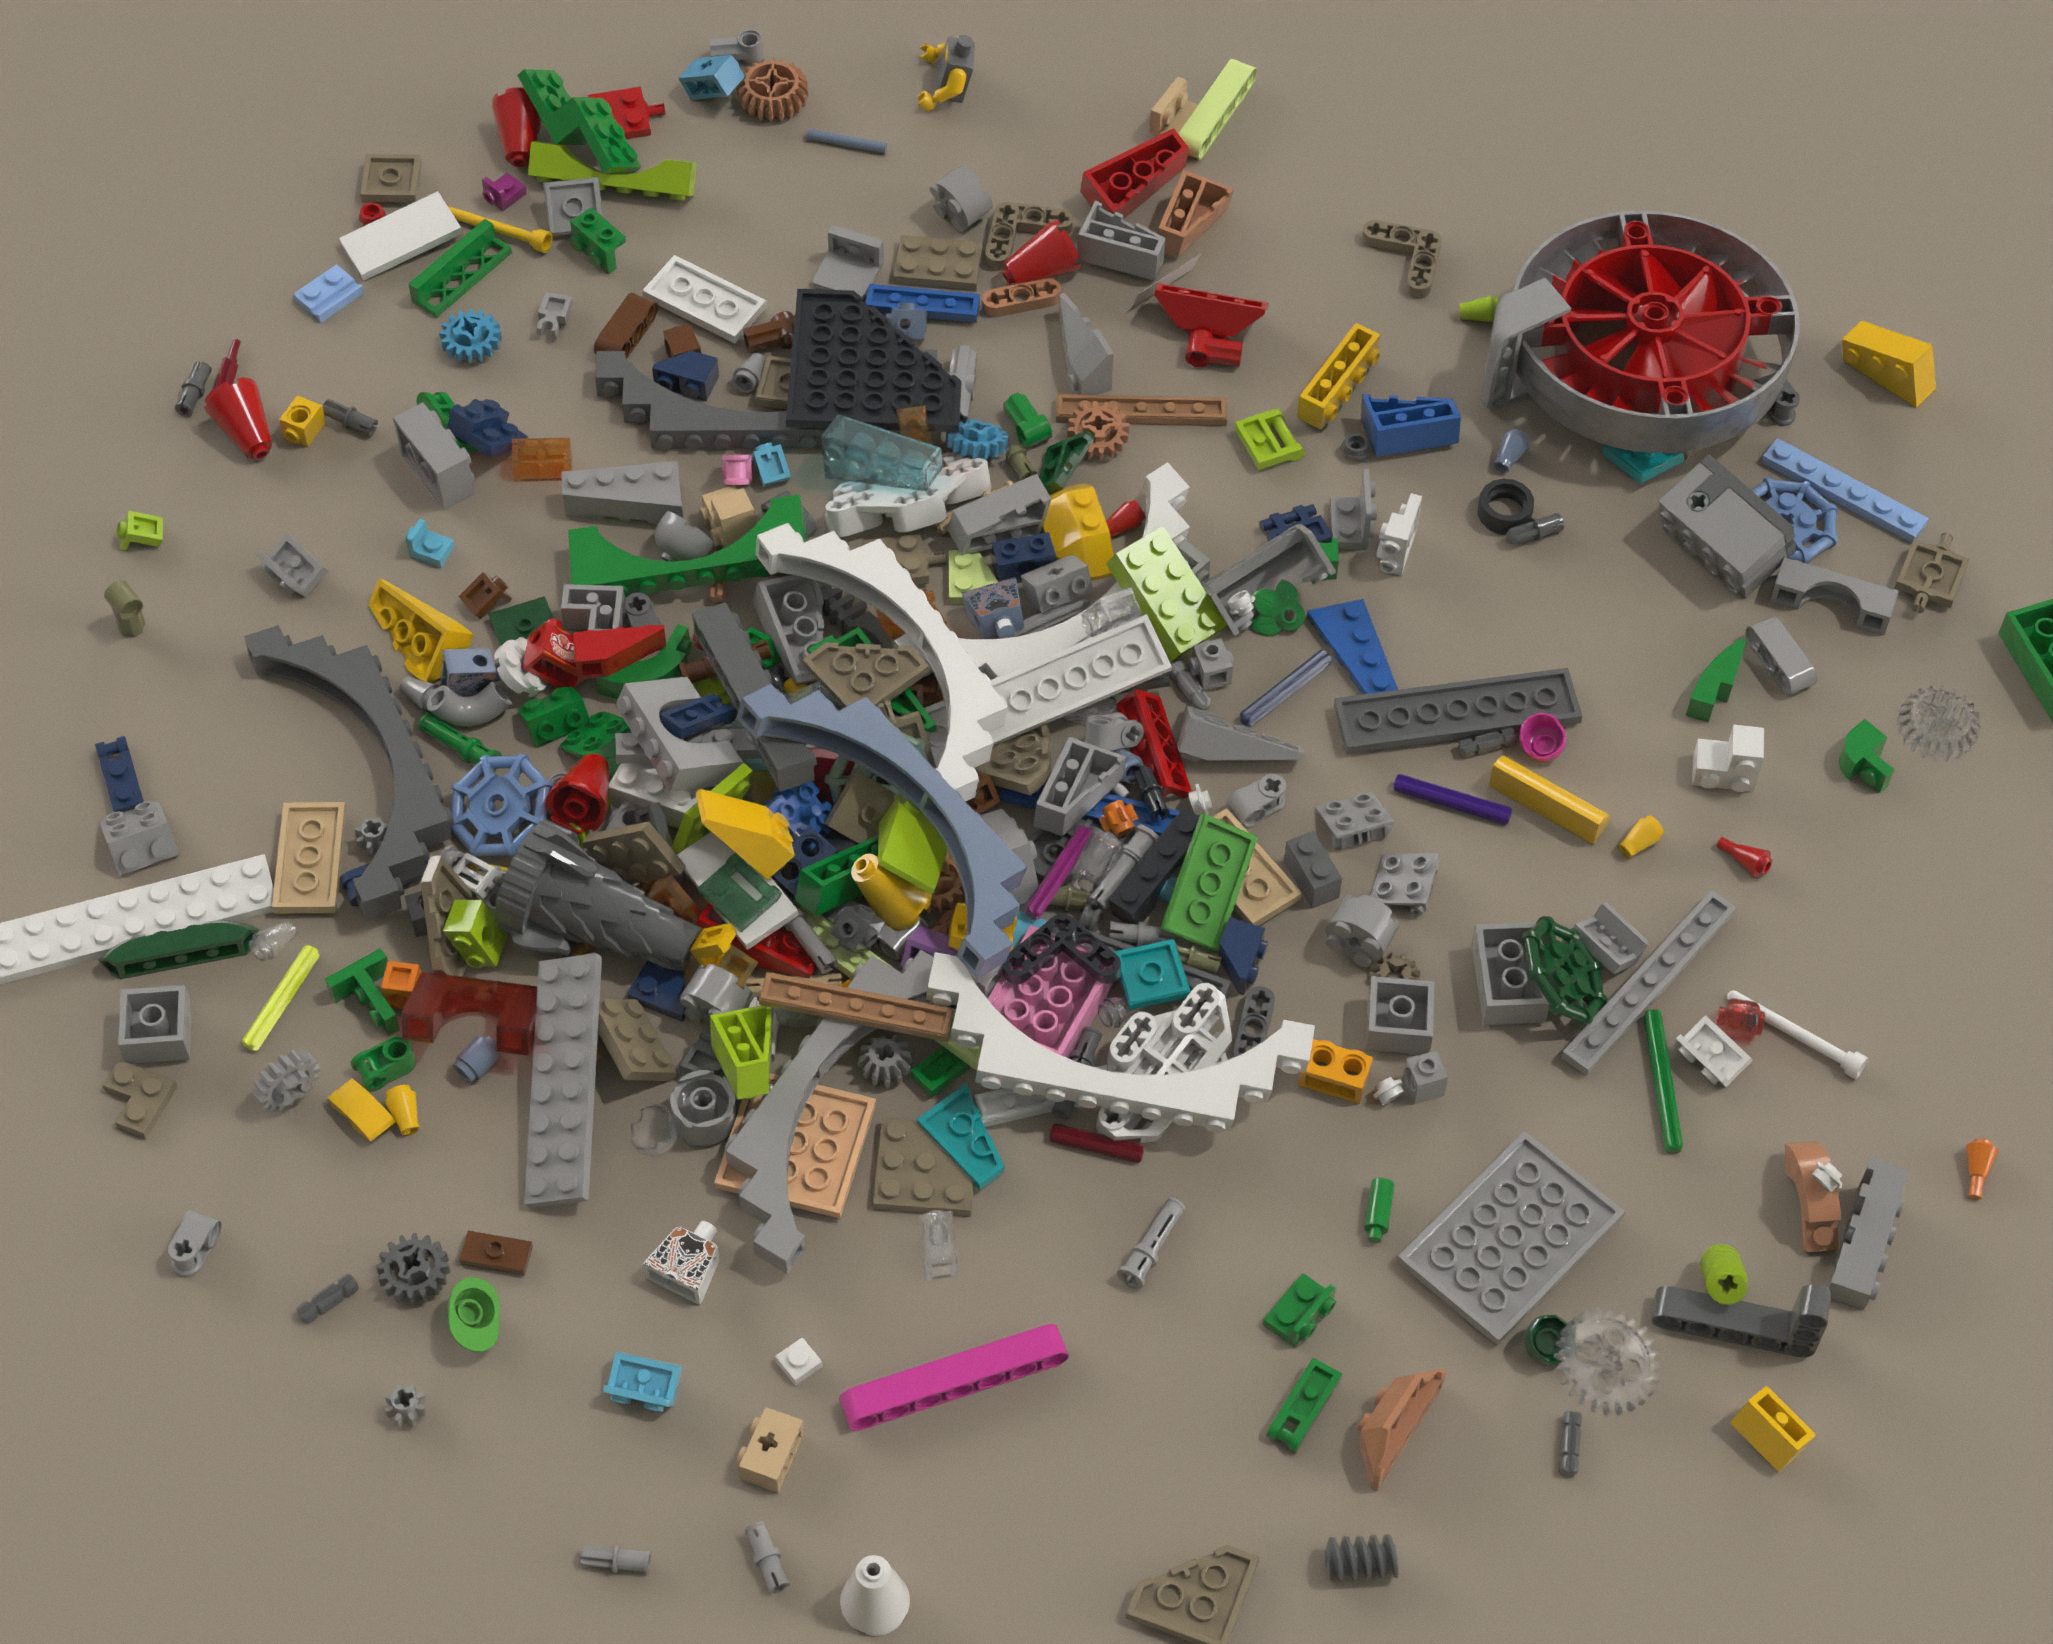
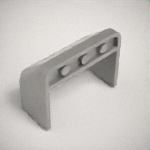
[1481,278,1571,411]
[1202,524,1336,635]

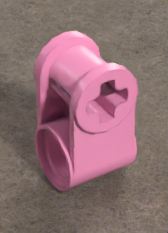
[722,455,753,485]

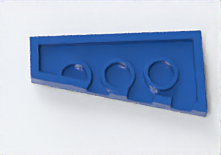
[1306,599,1398,695]

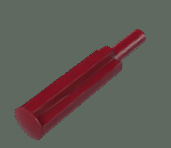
[214,339,241,389]

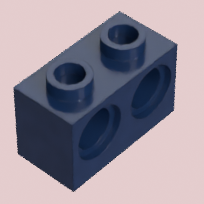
[771,825,837,899]

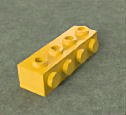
[1297,323,1381,430]

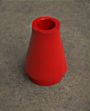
[1106,500,1146,538]

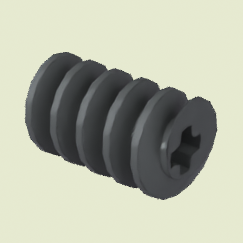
[1325,1534,1398,1581]

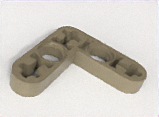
[986,202,1073,270]
[1362,220,1442,299]

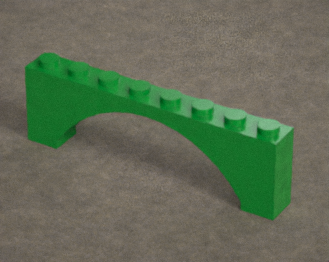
[568,494,807,597]

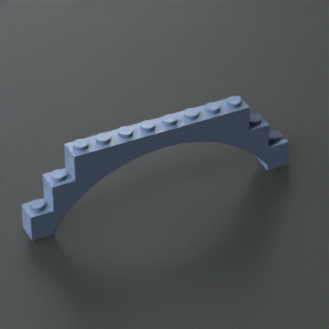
[736,684,1027,979]

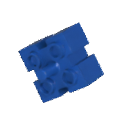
[760,781,833,855]

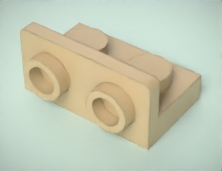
[1150,77,1198,136]

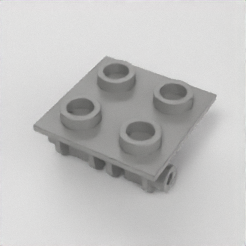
[1316,792,1395,849]
[1371,853,1441,916]

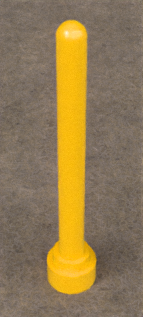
[448,206,553,253]

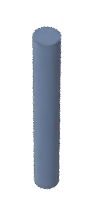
[807,129,888,154]

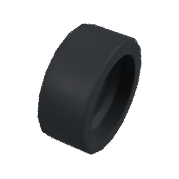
[1477,478,1534,535]

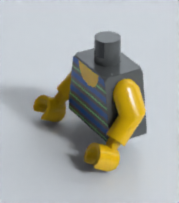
[917,35,975,112]

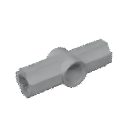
[947,346,977,423]

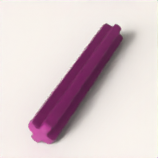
[1025,825,1093,920]

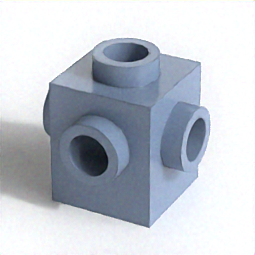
[886,302,927,340]

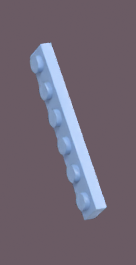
[1761,438,1929,543]

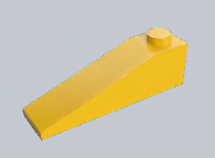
[368,578,474,683]

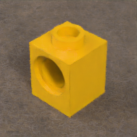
[279,395,326,447]

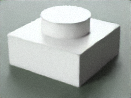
[775,1338,823,1386]

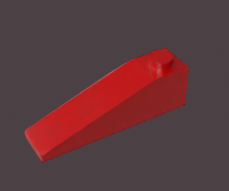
[696,902,817,979]

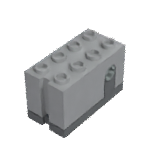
[1659,454,1796,598]

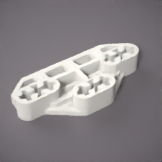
[824,452,992,537]
[1096,983,1232,1143]

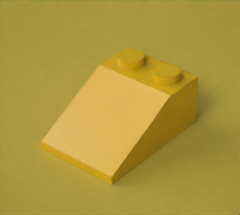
[696,789,795,880]

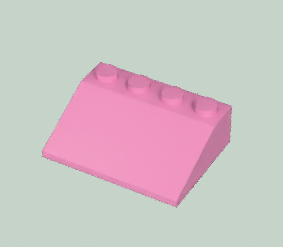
[988,925,1115,1058]

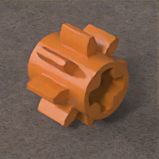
[1099,800,1138,838]

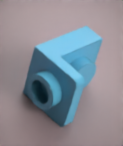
[752,443,791,487]
[406,519,455,568]

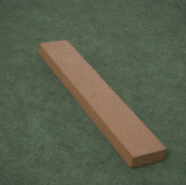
[1056,394,1227,426]
[759,972,955,1042]

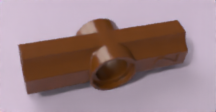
[742,311,795,353]

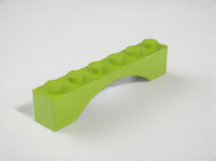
[528,141,697,201]

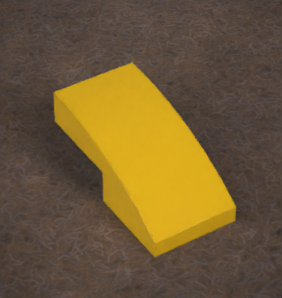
[327,1078,396,1142]

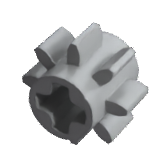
[355,816,389,856]
[385,1383,427,1427]

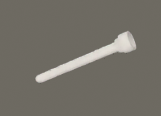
[1727,990,1868,1080]

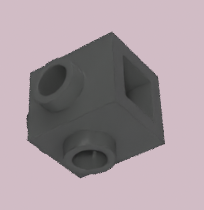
[830,904,885,952]

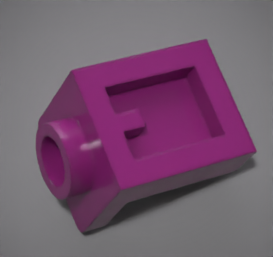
[482,173,527,211]

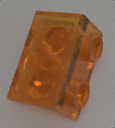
[647,875,702,924]

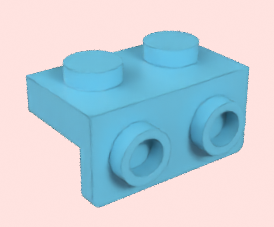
[603,1352,683,1412]

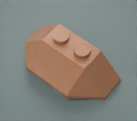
[1357,1369,1447,1491]

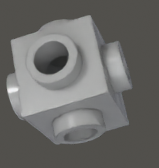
[1189,638,1234,690]

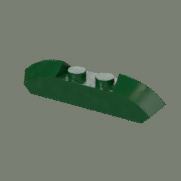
[98,920,259,979]

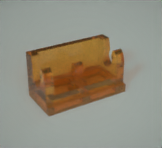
[897,406,935,473]
[512,438,573,482]

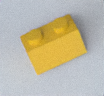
[1730,1386,1816,1472]

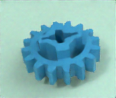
[439,308,502,364]
[945,419,1008,459]

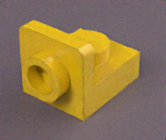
[690,923,737,969]

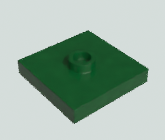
[488,596,554,646]

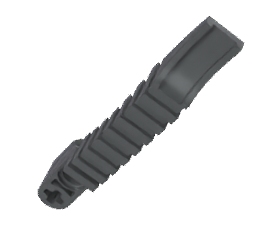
[761,490,893,649]

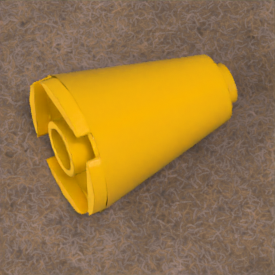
[851,854,932,931]

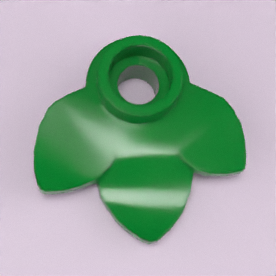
[1251,579,1305,635]

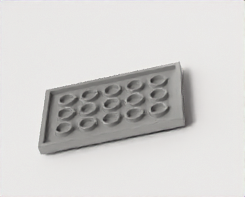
[1396,1131,1625,1346]

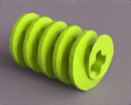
[1700,1244,1748,1305]

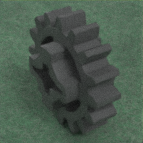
[376,1233,450,1305]

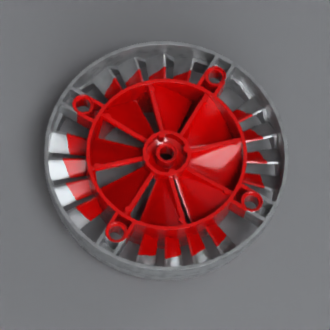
[1513,211,1800,453]

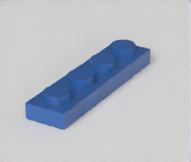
[866,284,980,323]

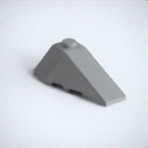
[1059,293,1114,395]
[752,575,824,686]
[1177,705,1305,762]

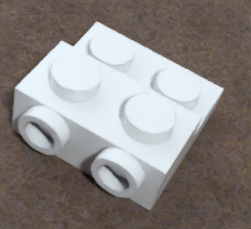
[1376,493,1422,576]

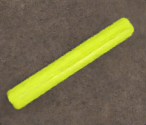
[242,945,320,1052]

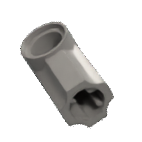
[710,29,764,65]

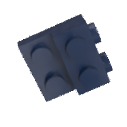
[447,399,528,457]

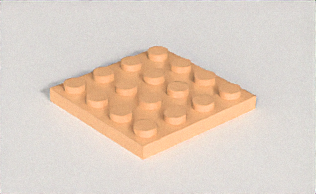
[714,1073,876,1219]

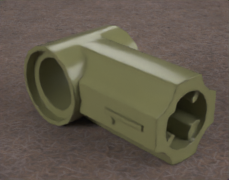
[104,580,146,637]

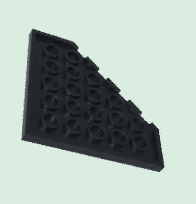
[786,289,962,432]

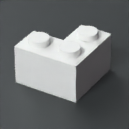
[1692,725,1764,792]

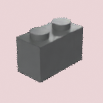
[1284,831,1342,909]

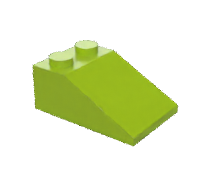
[878,795,948,895]

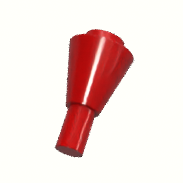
[1716,837,1773,878]

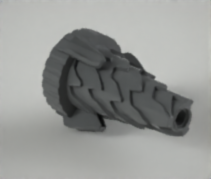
[494,819,702,971]

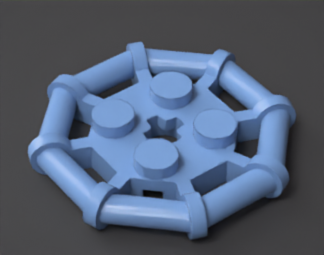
[1752,477,1838,564]
[450,753,553,858]

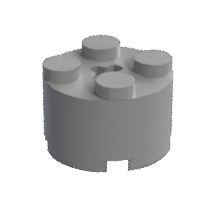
[930,165,993,232]
[1325,894,1399,967]
[680,964,754,1024]
[670,1070,737,1146]

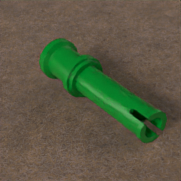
[418,713,502,772]

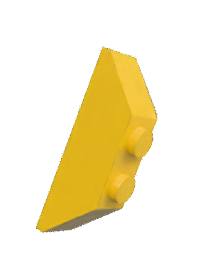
[1043,483,1114,581]

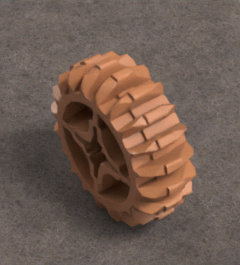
[736,57,809,122]

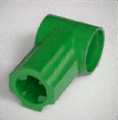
[1003,392,1052,448]

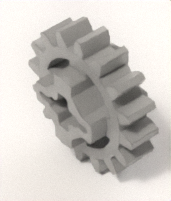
[252,1049,320,1112]

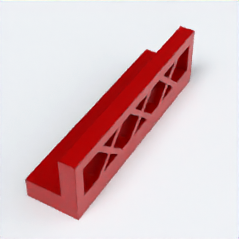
[1115,688,1192,798]

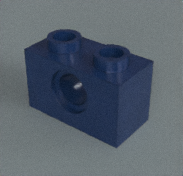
[992,532,1056,583]

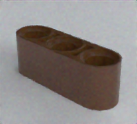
[594,292,658,359]

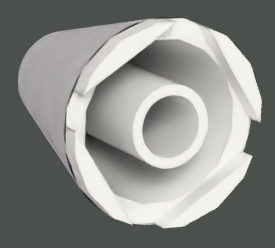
[840,1555,910,1636]

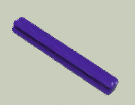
[1394,774,1512,824]

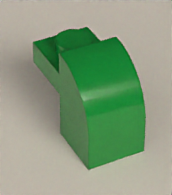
[1839,719,1894,793]

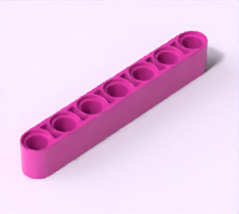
[839,1324,1069,1431]

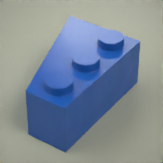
[1361,394,1461,457]

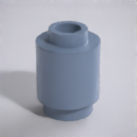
[453,1036,501,1083]

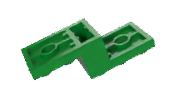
[517,69,642,173]

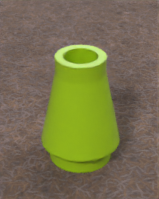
[1459,295,1499,323]

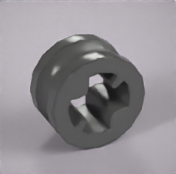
[1079,904,1103,933]

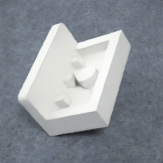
[1676,1015,1753,1087]

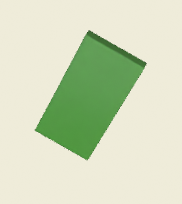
[1160,813,1258,953]

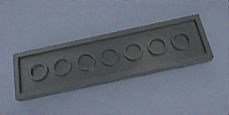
[1334,668,1583,754]

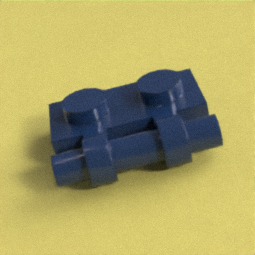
[1259,504,1333,543]

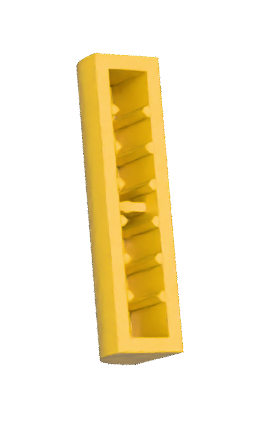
[1489,756,1610,845]

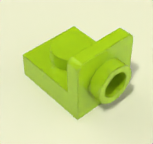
[116,510,163,551]

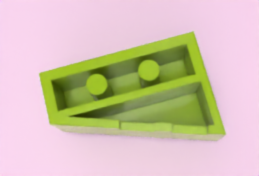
[710,1005,773,1099]

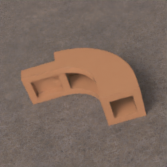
[1785,1141,1841,1252]

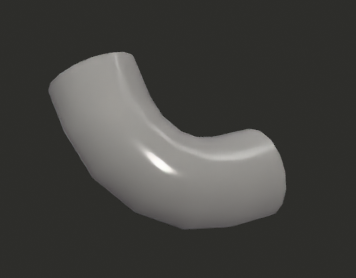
[427,682,512,727]

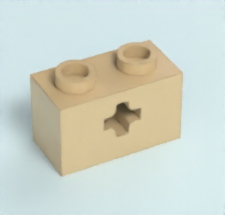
[736,1407,804,1493]

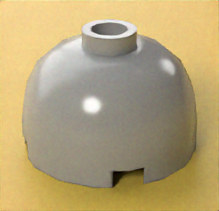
[654,511,714,562]

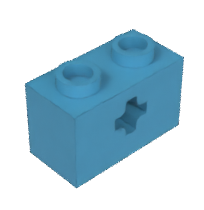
[678,55,745,100]

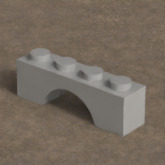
[1770,557,1898,635]

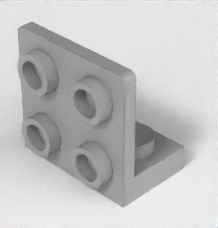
[1330,469,1377,550]

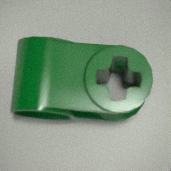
[351,1036,416,1092]

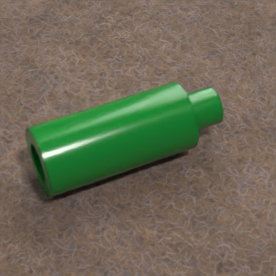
[1364,1178,1395,1243]

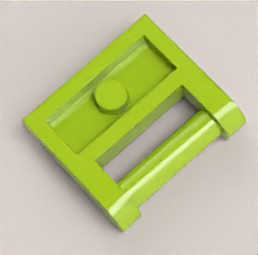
[1234,408,1305,470]

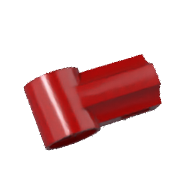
[1185,330,1243,367]

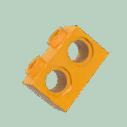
[1298,1039,1373,1104]

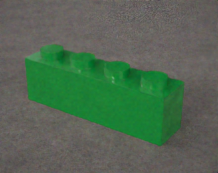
[795,835,879,916]

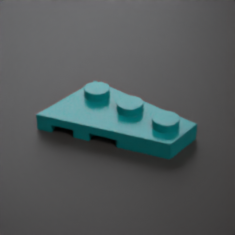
[917,1083,1005,1191]

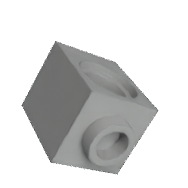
[1403,1050,1448,1104]

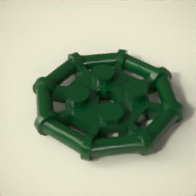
[1521,916,1608,1026]

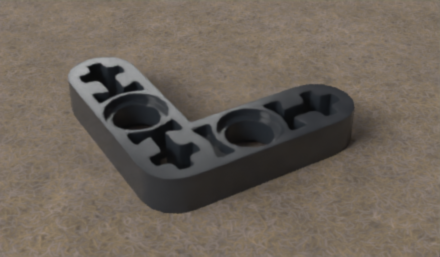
[1002,914,1121,984]

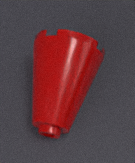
[492,87,543,167]
[1001,219,1082,285]
[204,377,272,460]
[545,753,610,834]

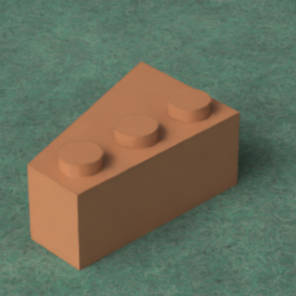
[1157,169,1234,258]

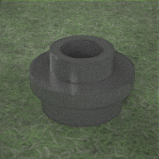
[1341,433,1370,461]

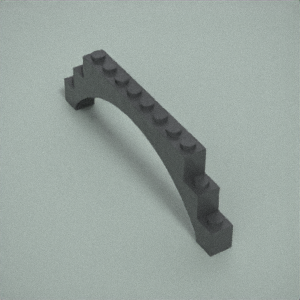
[595,350,937,450]
[244,625,454,921]

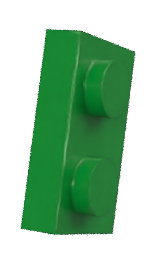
[570,208,626,274]
[517,686,589,746]

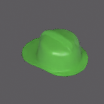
[447,1277,500,1352]

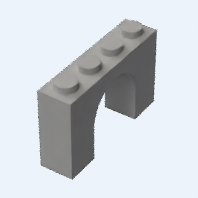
[616,677,743,792]

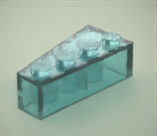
[822,414,942,491]

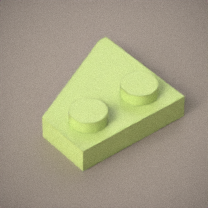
[949,550,998,604]

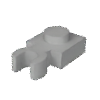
[537,292,574,338]

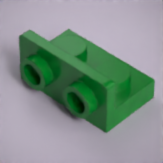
[1262,1273,1337,1348]

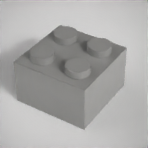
[1365,976,1435,1055]
[118,985,192,1064]

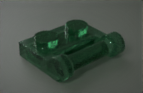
[697,852,782,933]

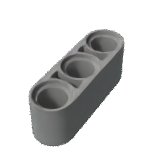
[1745,616,1817,695]

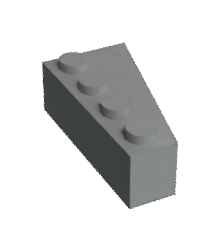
[561,461,683,525]

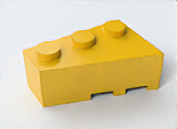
[1842,320,1936,408]

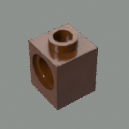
[663,323,701,358]

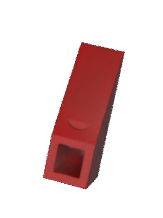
[573,625,666,679]

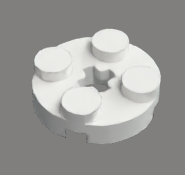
[494,637,548,697]

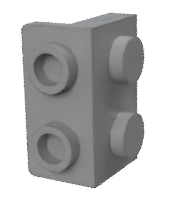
[256,534,329,597]
[1573,902,1648,974]

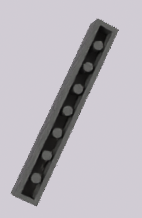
[692,602,817,792]

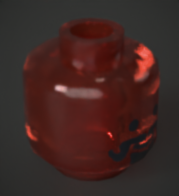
[1716,998,1765,1042]

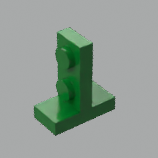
[325,948,400,1036]

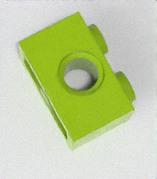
[443,900,508,968]

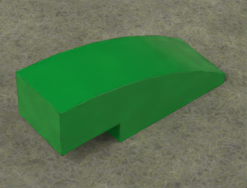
[1686,638,1747,722]

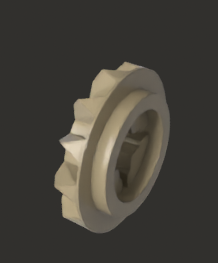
[1370,952,1420,981]

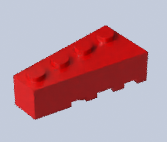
[1080,128,1189,219]

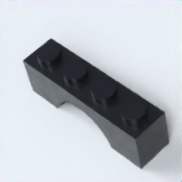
[1108,807,1199,925]

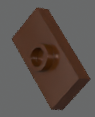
[459,1230,533,1276]

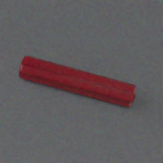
[1050,1123,1144,1163]

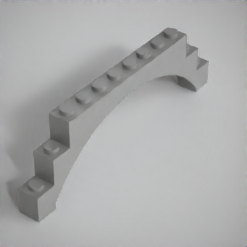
[725,950,1002,1274]

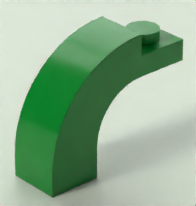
[596,624,692,699]

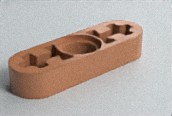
[982,278,1061,317]

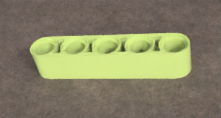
[1178,58,1257,160]

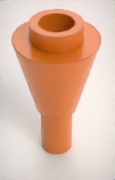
[1966,1138,1999,1200]

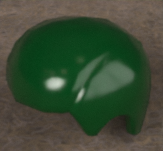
[1524,1315,1575,1366]

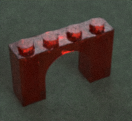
[402,971,538,1056]

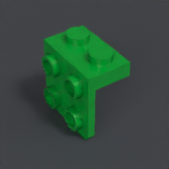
[560,711,632,783]

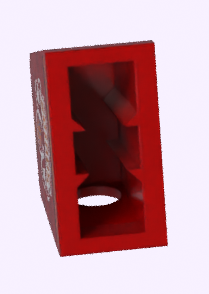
[523,619,584,688]

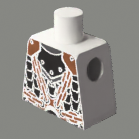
[643,1221,719,1305]

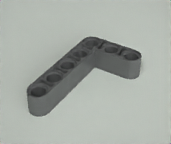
[1652,1284,1831,1358]

